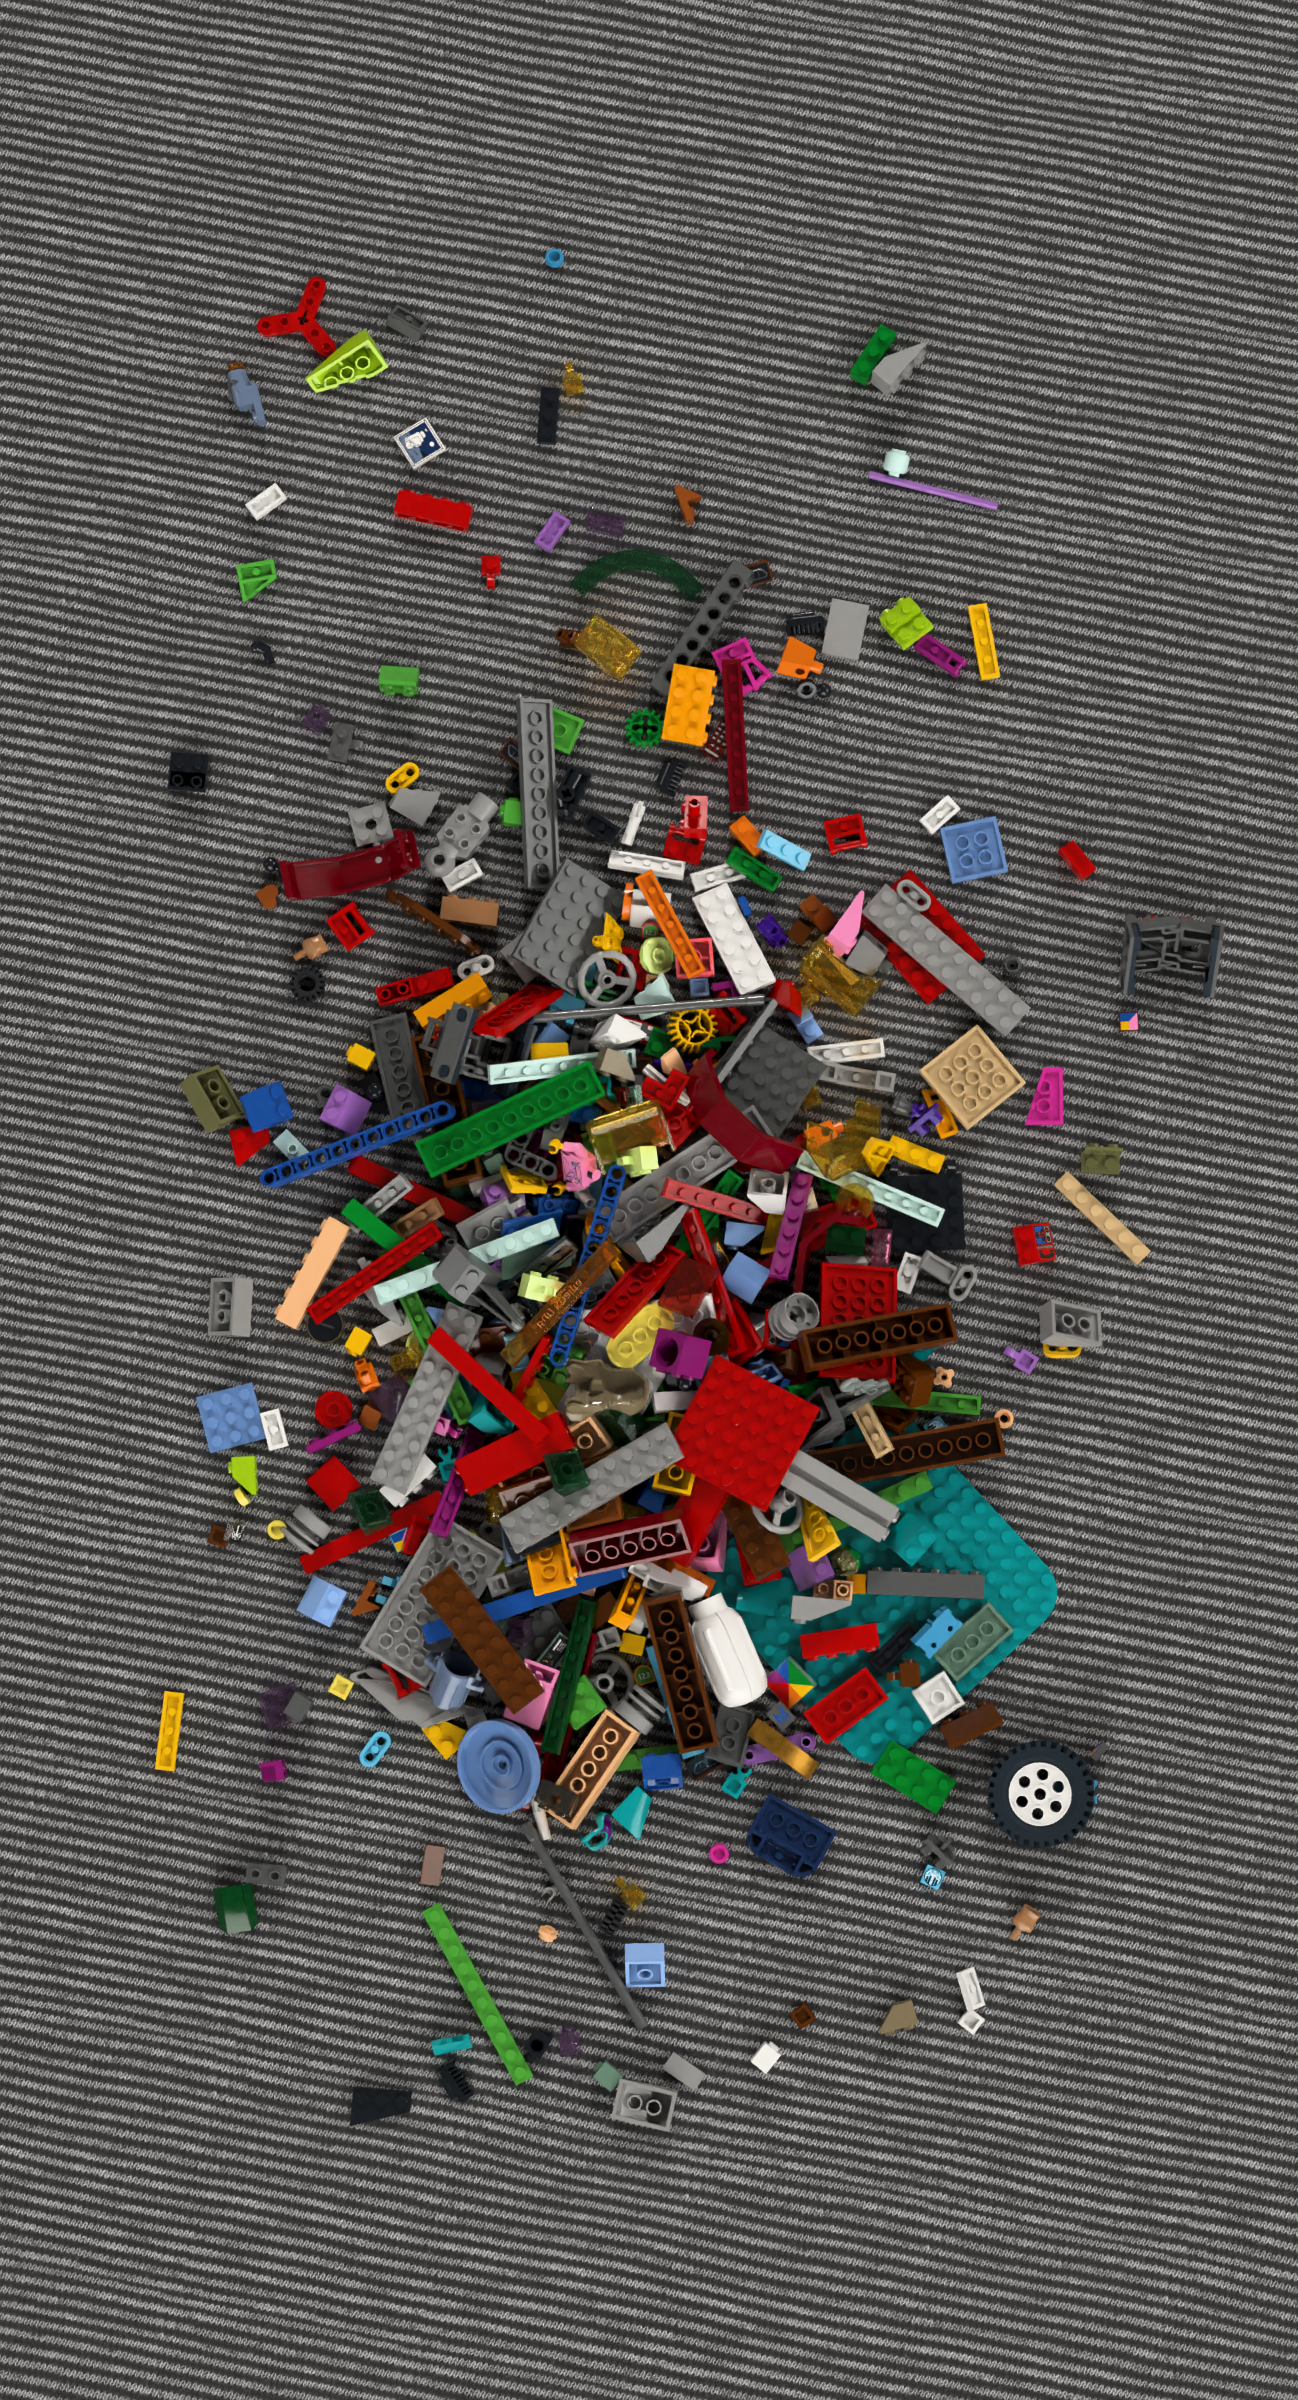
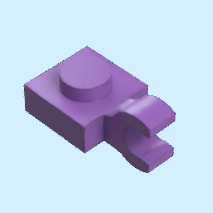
[1003,1346,1039,1375]

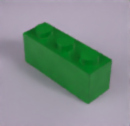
[850,324,897,387]

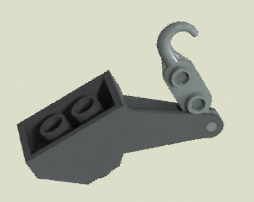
[432,1242,533,1332]
[800,1377,891,1449]

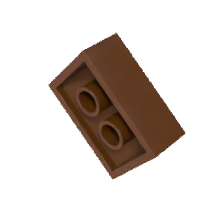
[939,1700,1004,1750]

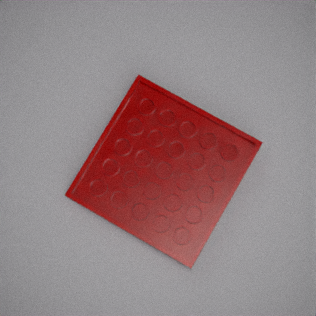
[674,1354,820,1513]

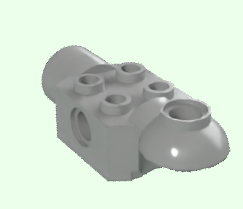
[424,792,499,877]

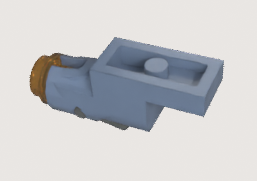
[227,362,267,427]

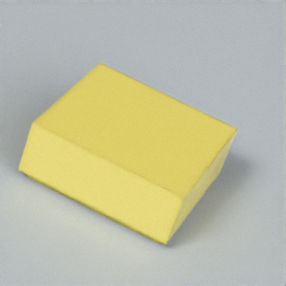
[328,1674,354,1700]

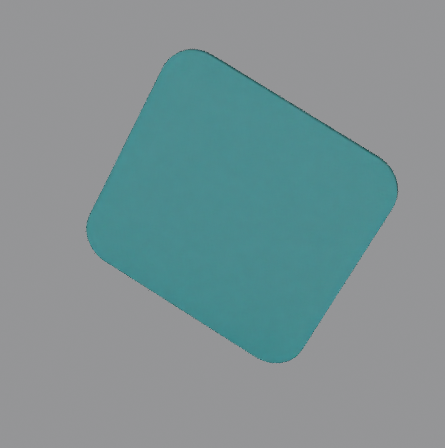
[706,1422,1057,1763]

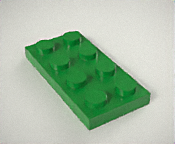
[870,1739,957,1814]

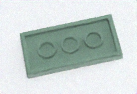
[933,1601,1014,1682]

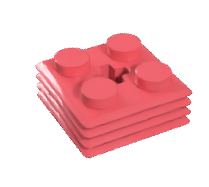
[675,937,715,980]

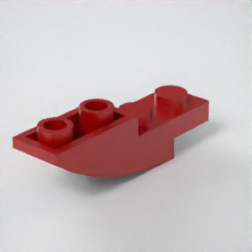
[375,967,455,1007]

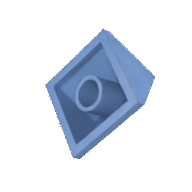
[722,1251,769,1304]

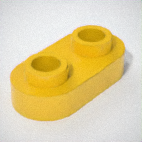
[385,762,420,794]
[1043,1344,1082,1358]

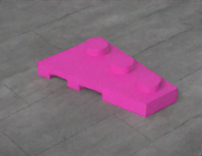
[1025,1067,1063,1125]

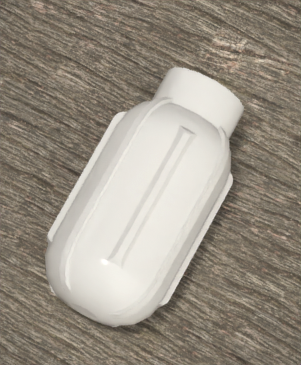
[687,1593,767,1707]

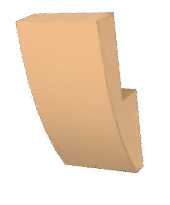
[660,1047,687,1076]
[813,1579,854,1601]

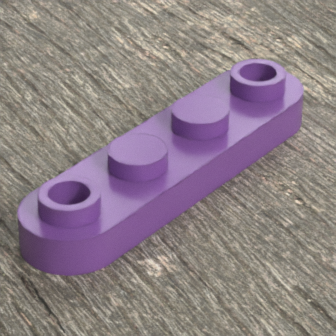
[743,1732,816,1765]

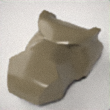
[566,1359,649,1422]

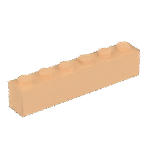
[274,1216,351,1330]

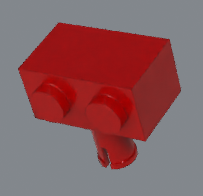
[680,795,708,839]

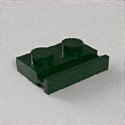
[824,1224,866,1256]

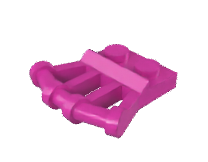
[711,637,773,697]

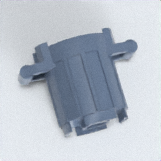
[424,1648,489,1710]

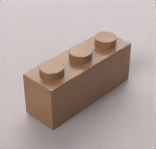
[440,894,500,929]

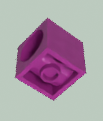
[649,1327,712,1381]

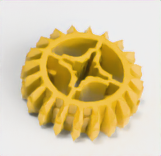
[666,1009,718,1054]

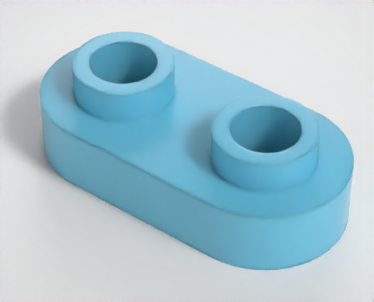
[359,1731,391,1767]

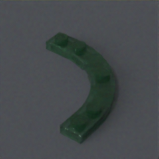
[570,550,703,602]

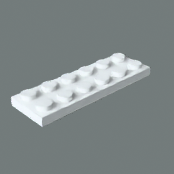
[692,883,776,996]

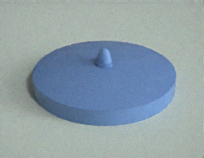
[457,1719,541,1814]

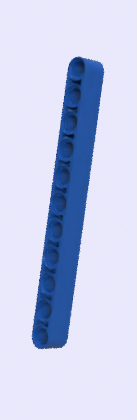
[260,1101,456,1188]
[549,1165,626,1368]
[421,1567,629,1644]

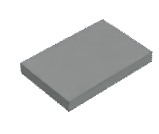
[821,598,869,661]

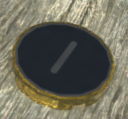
[306,1311,345,1344]

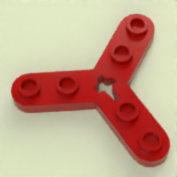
[257,276,337,359]

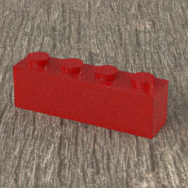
[394,489,473,533]
[799,1623,880,1662]

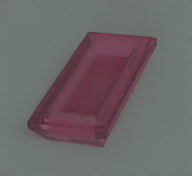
[871,1228,892,1268]

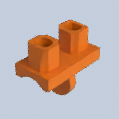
[353,1358,380,1393]

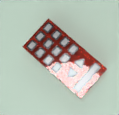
[701,720,726,763]

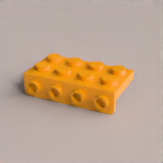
[661,663,717,747]
[526,1527,578,1596]

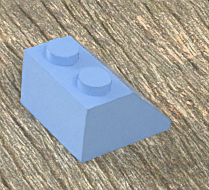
[297,1575,348,1627]
[625,1943,665,1988]

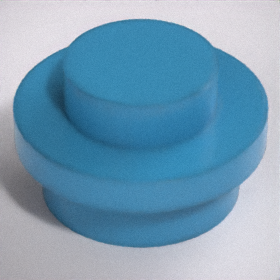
[545,249,564,268]

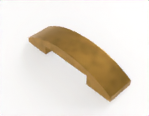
[746,1718,819,1780]

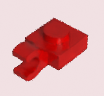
[481,556,501,589]

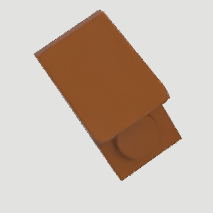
[674,485,702,526]
[799,893,838,935]
[357,1388,393,1431]
[351,1580,381,1616]

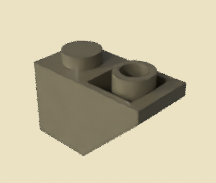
[594,1046,635,1083]
[879,1998,918,2036]

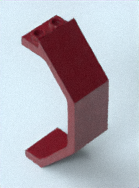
[279,829,421,901]
[685,1048,805,1175]
[793,1204,866,1328]

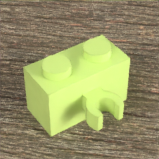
[616,1146,659,1178]
[517,1271,565,1306]

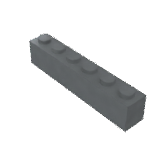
[866,1567,985,1599]

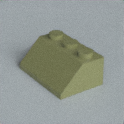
[179,1065,245,1134]

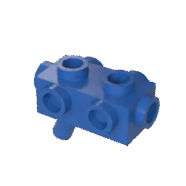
[531,1192,579,1215]

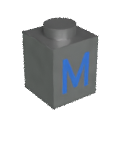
[766,1701,796,1731]

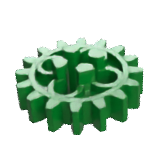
[625,708,664,750]

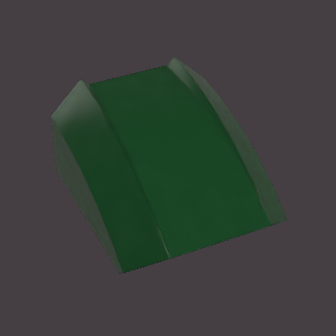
[213,1883,259,1934]

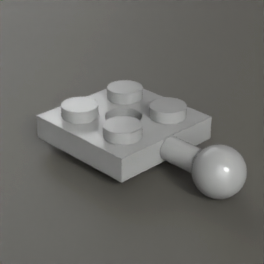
[348,802,394,863]

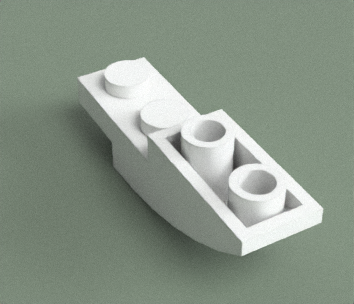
[628,1562,708,1600]

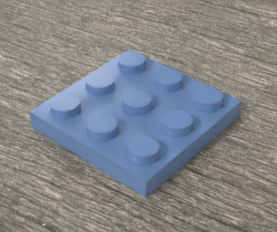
[940,816,1008,884]
[196,1382,266,1453]

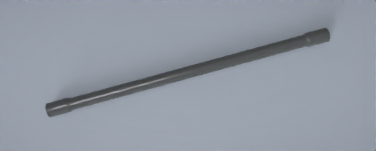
[534,994,764,1023]
[520,1820,648,2031]

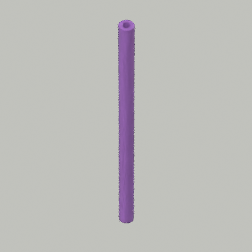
[869,471,998,510]

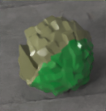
[830,1547,861,1577]

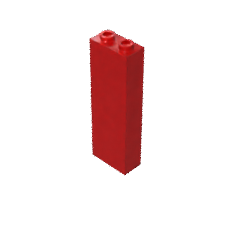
[454,1410,577,1496]
[668,1476,730,1568]

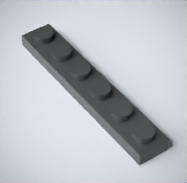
[714,997,778,1084]

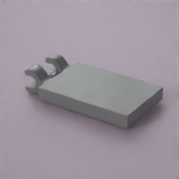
[456,1193,532,1250]

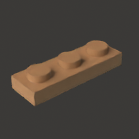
[390,1197,445,1239]

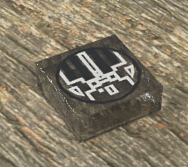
[223,1521,245,1544]

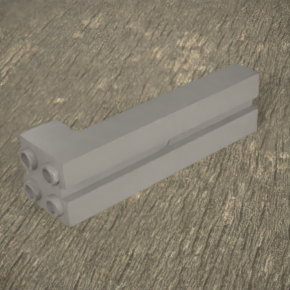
[781,1449,900,1543]

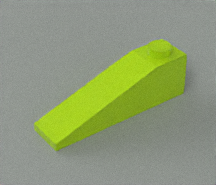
[305,329,388,393]

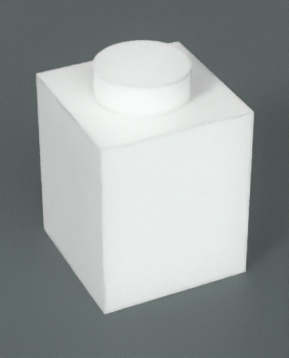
[750,2041,781,2074]

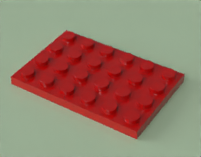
[860,870,986,1005]
[818,1262,898,1383]

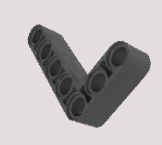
[504,1078,558,1182]

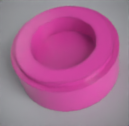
[709,1844,729,1864]

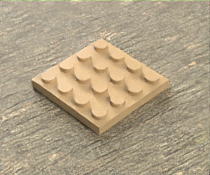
[919,1024,1026,1131]

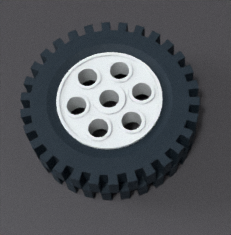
[987,1740,1096,1848]

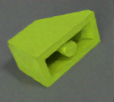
[228,1456,258,1495]

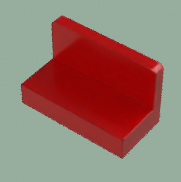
[1057,840,1097,882]

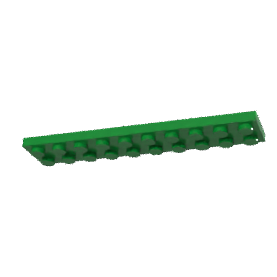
[415,1060,606,1179]

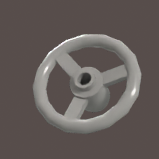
[577,950,637,1008]
[751,1485,804,1534]
[589,1652,635,1714]

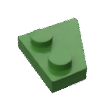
[236,559,277,602]

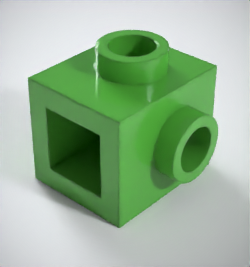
[498,798,522,828]

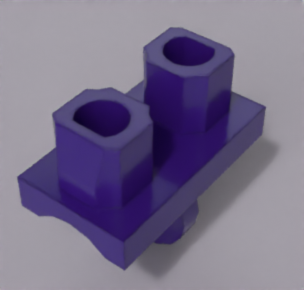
[756,913,788,949]
[908,1102,943,1137]

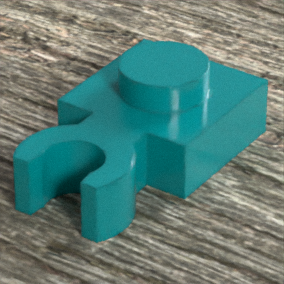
[438,1446,456,1482]
[721,1764,752,1799]

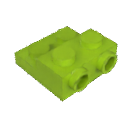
[879,596,934,650]

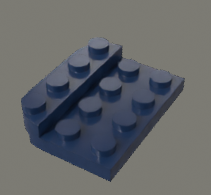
[746,1793,837,1878]

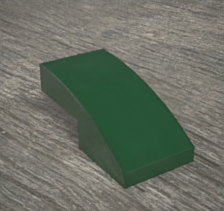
[697,1035,736,1059]

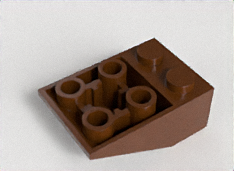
[889,1354,936,1409]

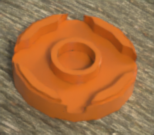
[622,882,634,921]

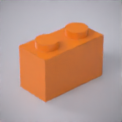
[729,815,763,858]

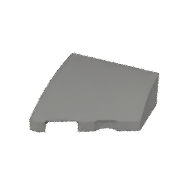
[389,787,441,826]

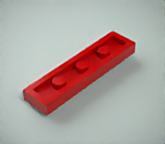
[513,1335,554,1404]

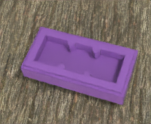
[534,511,571,553]

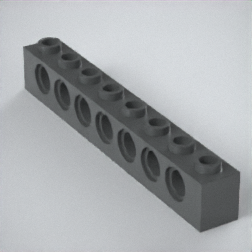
[650,559,754,699]

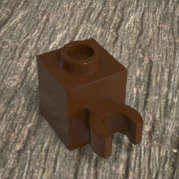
[886,1658,921,1687]

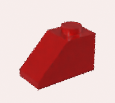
[766,979,802,1017]

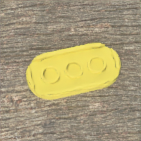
[606,1304,674,1368]

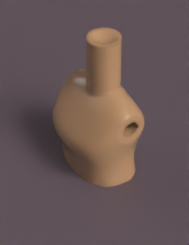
[293,934,329,961]
[1009,1904,1041,1941]

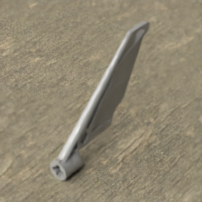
[350,1666,487,1729]

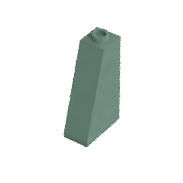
[501,1244,576,1281]

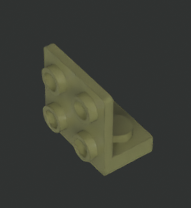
[1080,1143,1123,1175]

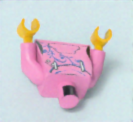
[548,1139,601,1196]

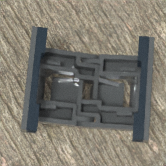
[1118,914,1224,998]
[419,1002,538,1098]

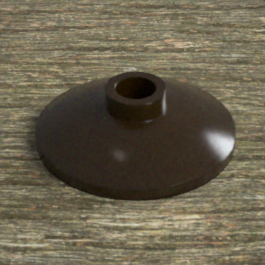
[693,1318,730,1356]

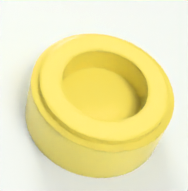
[233,1487,250,1507]
[267,1520,287,1540]

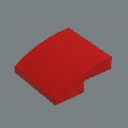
[306,1455,362,1512]

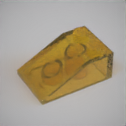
[573,613,642,681]

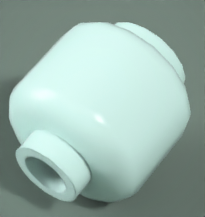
[883,448,910,477]

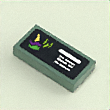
[536,1630,569,1669]

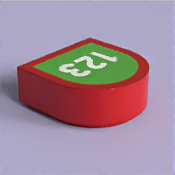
[640,920,661,939]

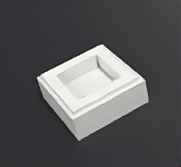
[957,2010,985,2035]

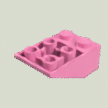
[503,1658,560,1731]

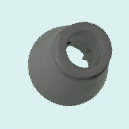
[889,1096,916,1119]

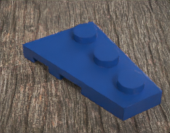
[499,1208,563,1245]

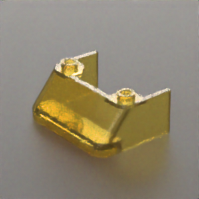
[798,934,883,1017]
[806,1098,881,1181]
[586,1100,676,1175]

